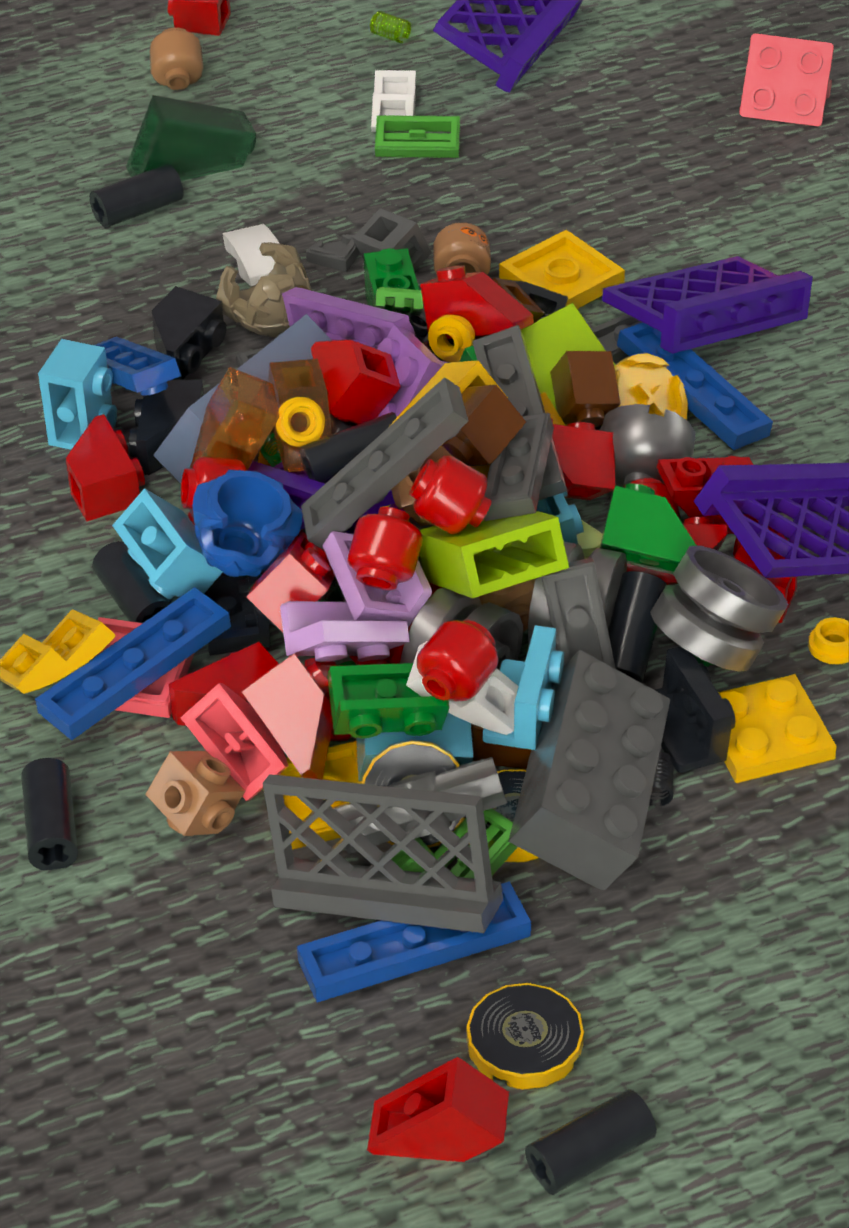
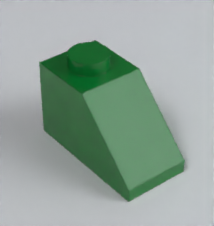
[599,483,697,575]

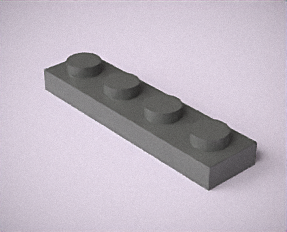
[472,325,567,501]
[301,377,468,549]

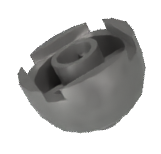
[599,404,696,488]

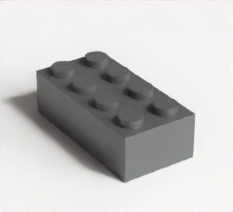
[508,649,670,890]

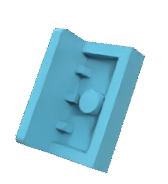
[483,625,564,750]

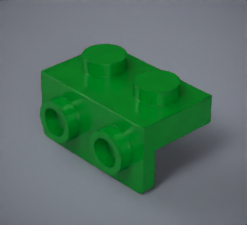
[327,663,450,738]

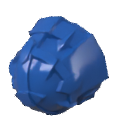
[192,469,303,577]

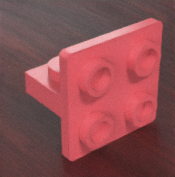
[740,34,834,127]

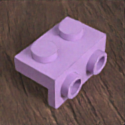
[322,531,432,627]
[280,601,410,662]

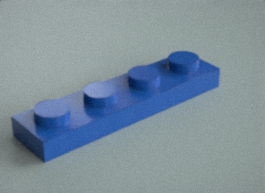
[617,322,773,450]
[95,337,181,396]
[35,587,231,740]
[297,881,531,1002]

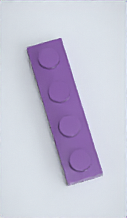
[282,287,415,349]

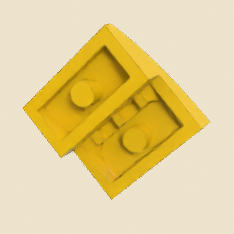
[0,609,116,694]

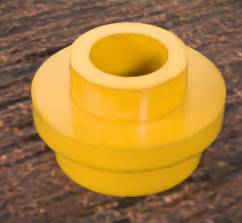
[428,315,475,362]
[275,397,325,447]
[808,617,849,664]

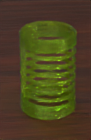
[370,11,411,43]

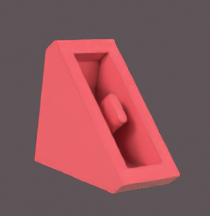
[181,683,289,801]

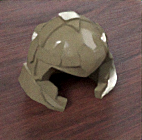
[216,242,312,337]

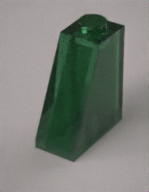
[126,95,257,181]

